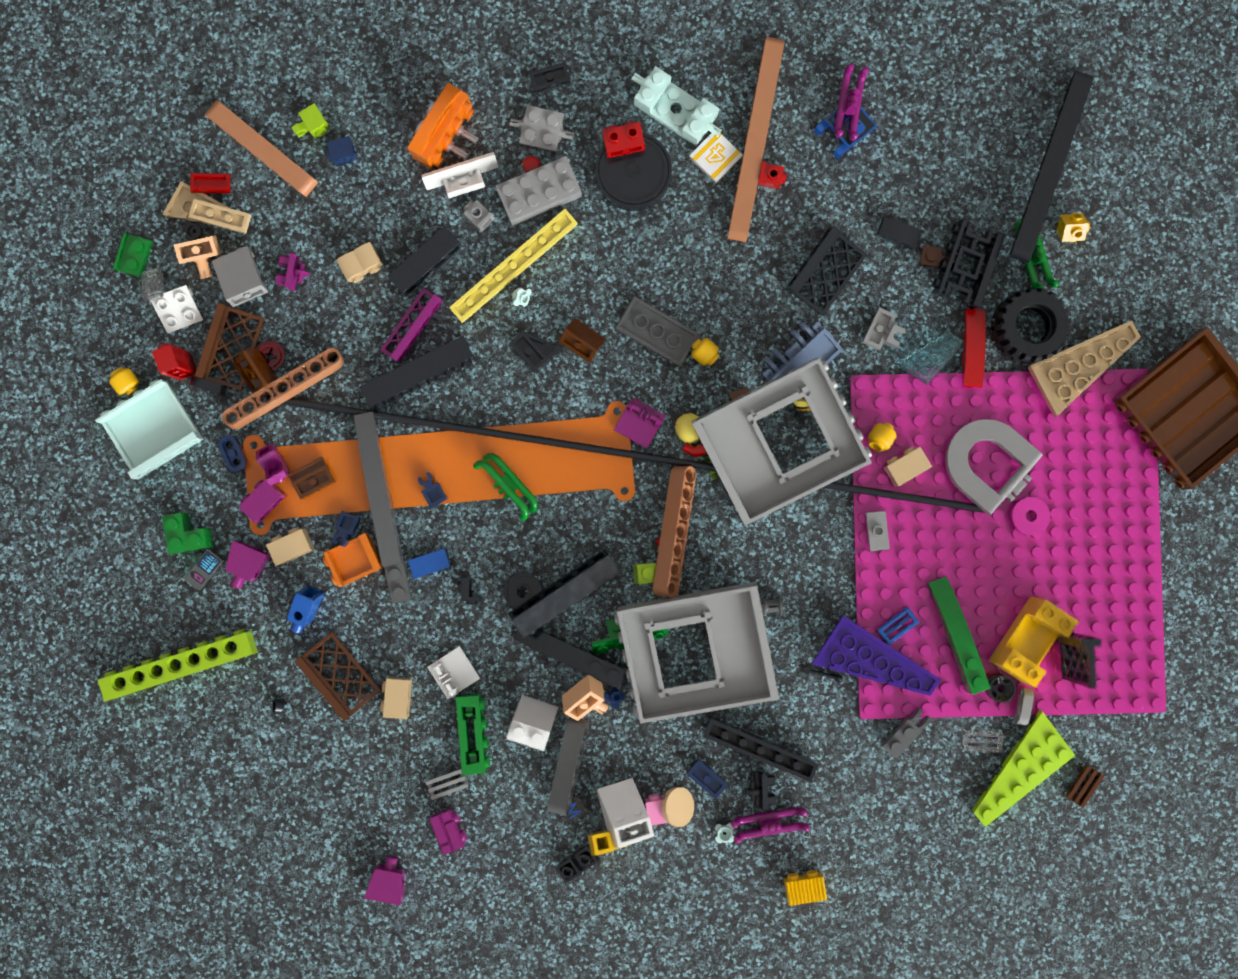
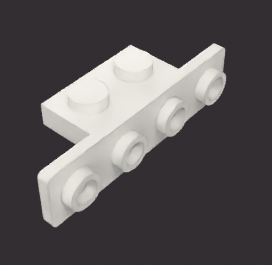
[422,152,499,198]

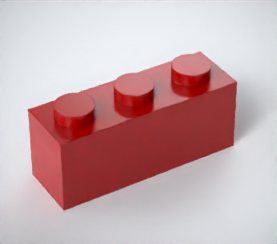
[151,343,197,380]

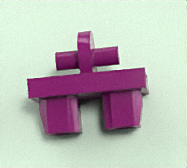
[276,253,310,291]

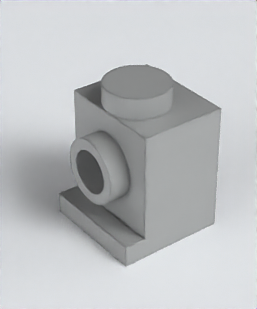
[463,200,494,233]

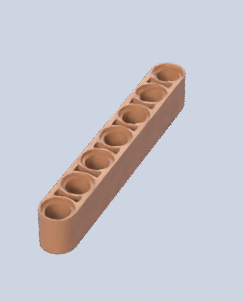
[205,100,318,197]
[222,348,344,430]
[653,466,696,598]

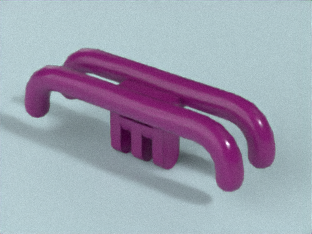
[834,64,869,141]
[731,807,810,843]

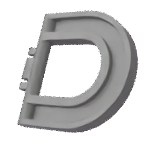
[945,419,1043,515]

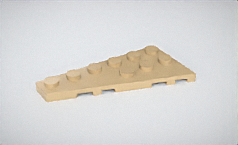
[1028,320,1141,418]

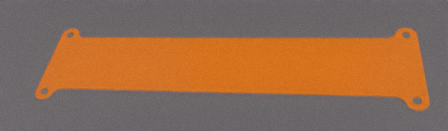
[243,401,635,535]

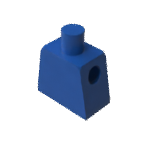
[287,585,325,633]

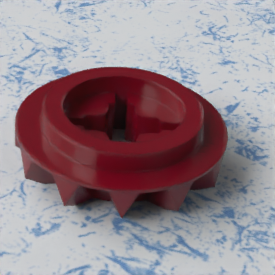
[257,341,285,371]

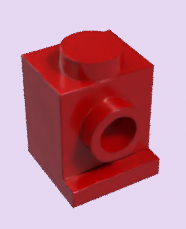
[758,161,787,189]

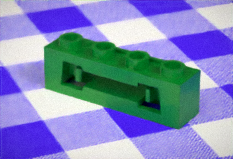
[456,693,490,775]

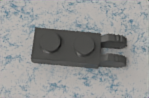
[881,708,932,759]

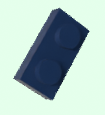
[686,758,728,799]

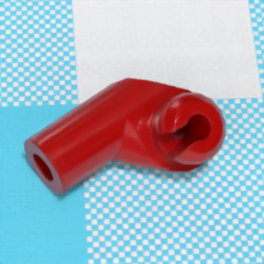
[682,443,708,458]

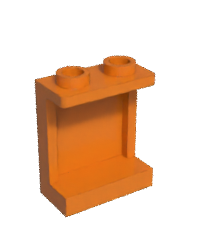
[323,533,384,587]

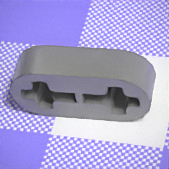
[1015,687,1034,725]

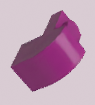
[256,442,290,486]

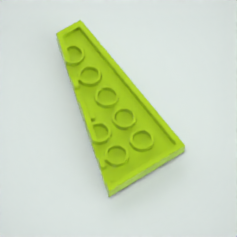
[972,710,1075,827]

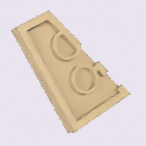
[163,181,231,225]

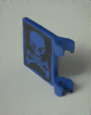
[814,107,877,159]

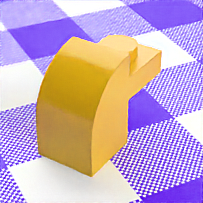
[588,830,627,856]

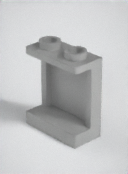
[212,246,268,307]

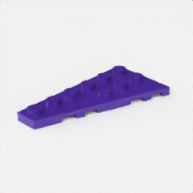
[811,615,941,696]

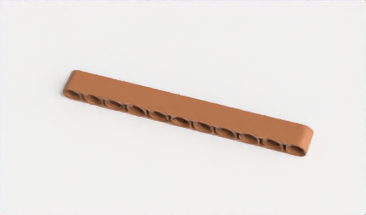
[727,36,785,242]

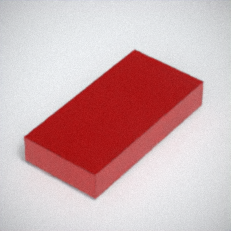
[190,173,231,194]

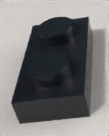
[529,62,571,93]

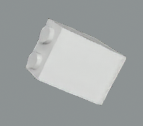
[506,695,558,751]

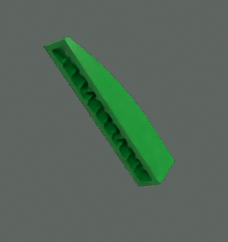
[928,576,991,695]

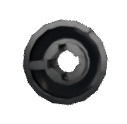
[985,674,1016,703]

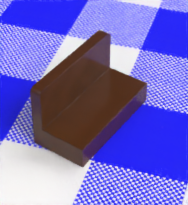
[559,318,606,363]

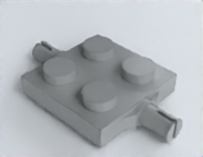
[510,105,574,153]

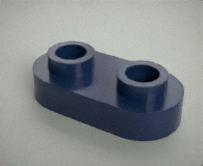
[218,435,247,472]

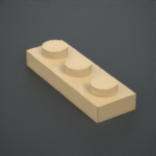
[188,199,251,234]

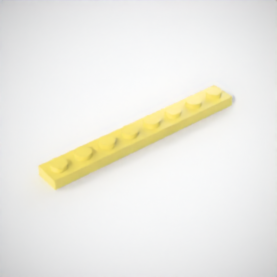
[449,209,578,323]

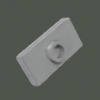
[865,511,890,551]

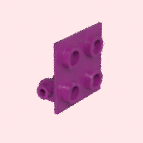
[614,397,665,449]

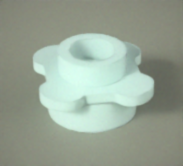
[512,288,532,307]
[715,823,734,843]

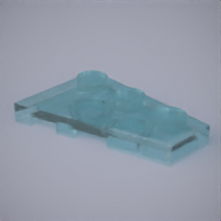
[896,331,963,385]

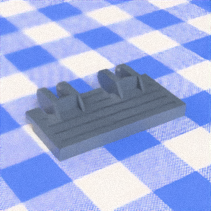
[762,321,843,381]

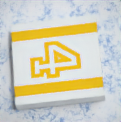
[689,133,743,183]

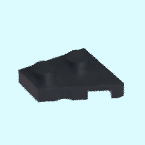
[509,331,562,373]

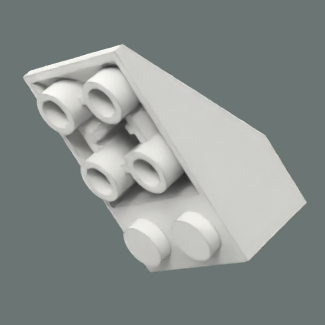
[596,778,654,848]

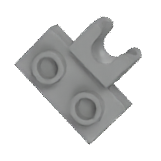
[862,307,906,351]

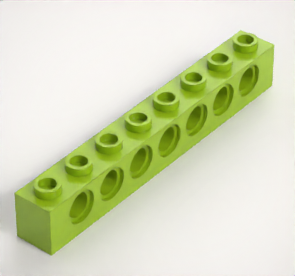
[98,629,258,702]

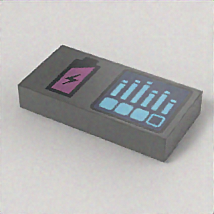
[184,548,224,591]

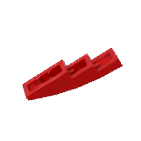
[961,309,986,388]

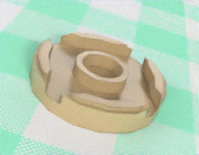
[661,787,694,827]

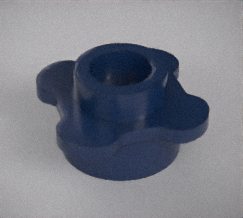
[604,685,624,709]

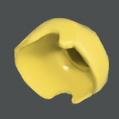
[675,413,700,444]

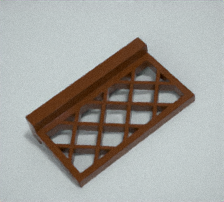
[195,303,265,391]
[294,632,381,721]

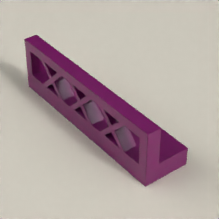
[380,288,443,364]

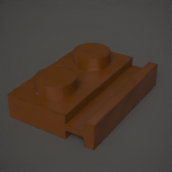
[288,457,336,500]

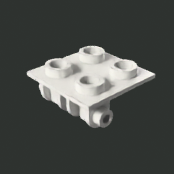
[150,285,203,333]
[427,646,480,699]

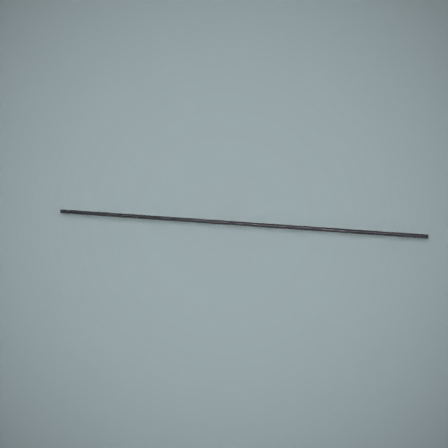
[267,395,985,513]

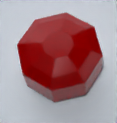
[522,156,541,173]

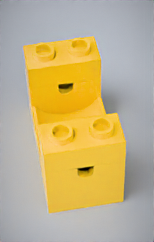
[988,597,1079,688]

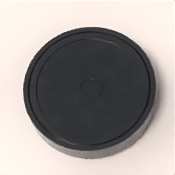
[595,133,672,211]

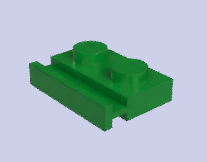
[113,233,153,278]

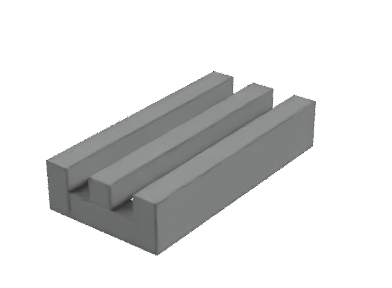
[425,768,469,800]

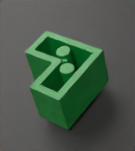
[162,513,214,554]

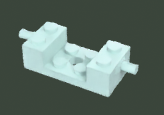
[631,66,722,147]

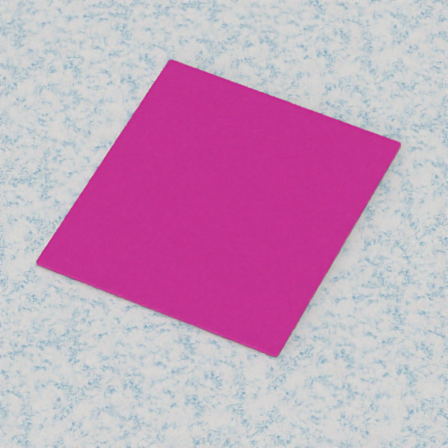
[850,369,1166,719]

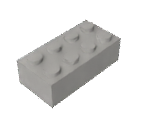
[496,156,582,226]

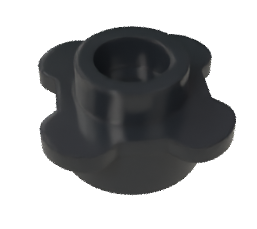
[185,222,205,241]

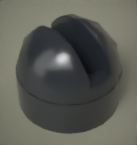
[272,699,287,714]

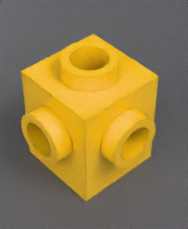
[1056,213,1090,242]

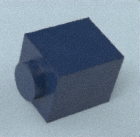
[326,136,358,166]

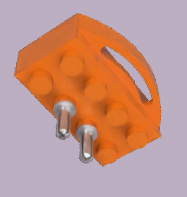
[407,83,478,171]

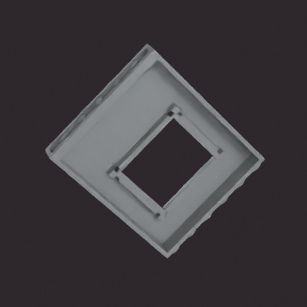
[692,357,872,526]
[614,582,779,724]

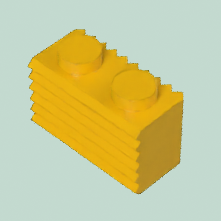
[783,870,827,906]

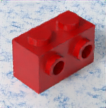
[602,121,645,158]

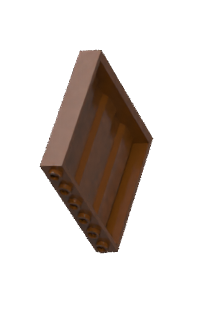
[1112,327,1238,490]

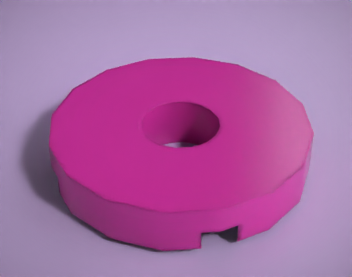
[1010,497,1050,535]

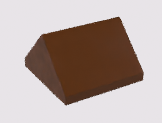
[233,348,277,393]

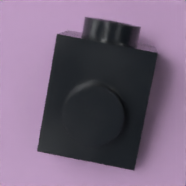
[458,577,482,605]

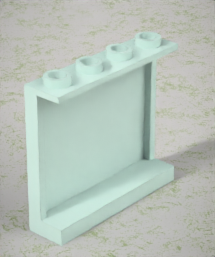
[95,379,203,480]

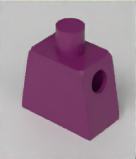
[225,540,271,589]
[364,855,405,906]

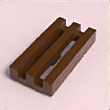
[1065,764,1104,808]

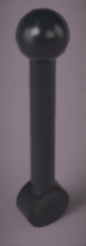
[803,666,842,682]

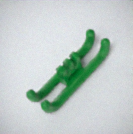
[1015,218,1059,290]
[473,453,538,521]

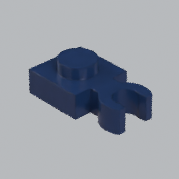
[418,472,448,508]
[332,511,361,547]

